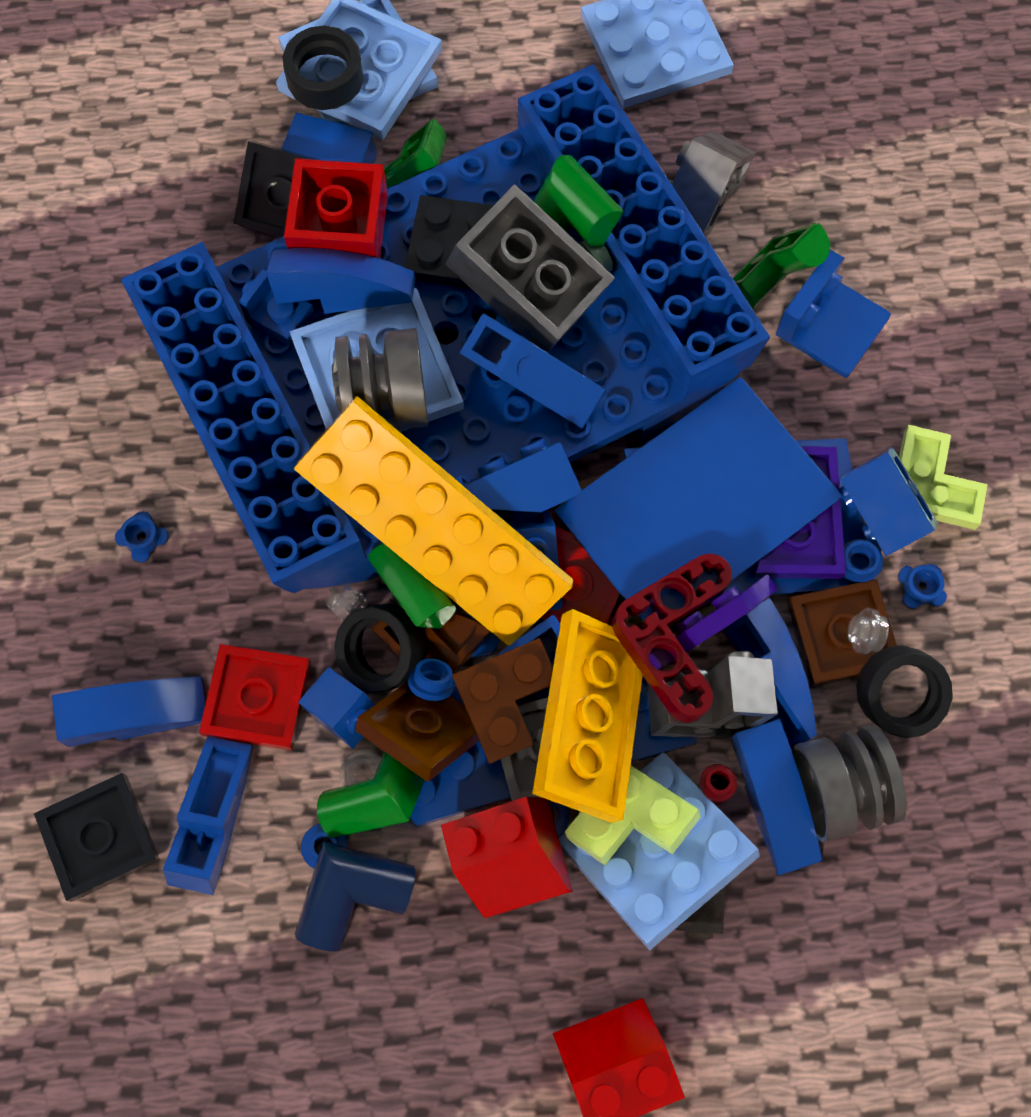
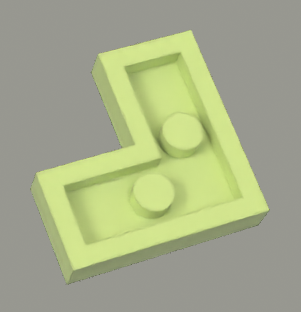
[899,425,988,530]
[564,765,701,866]

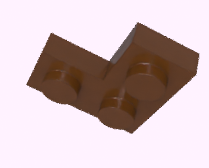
[452,638,553,764]

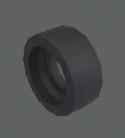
[282,25,364,110]
[334,603,427,693]
[856,645,953,738]

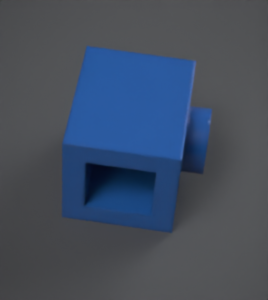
[298,667,375,749]

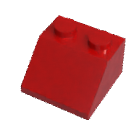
[441,796,573,918]
[552,998,685,1117]

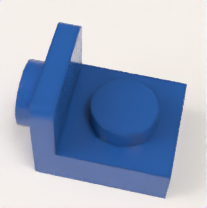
[239,268,315,347]

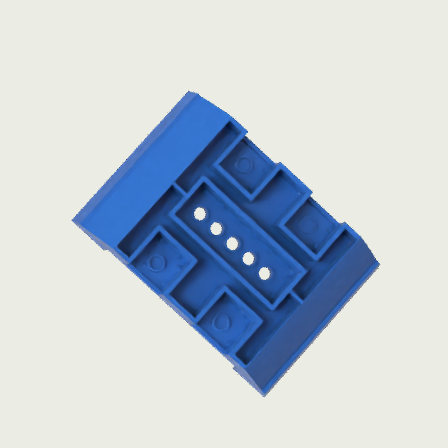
[121,64,770,593]

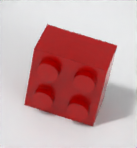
[284,159,388,259]

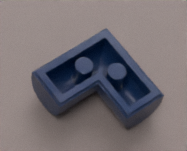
[295,841,416,952]

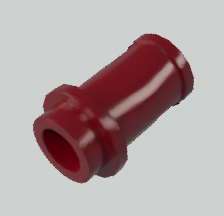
[698,764,737,806]

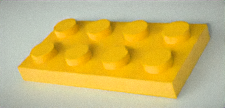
[532,609,643,823]

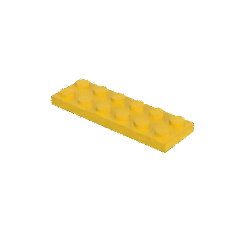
[293,396,573,646]

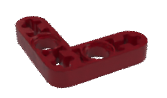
[612,553,732,723]

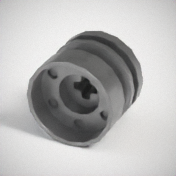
[332,328,428,430]
[792,725,907,843]

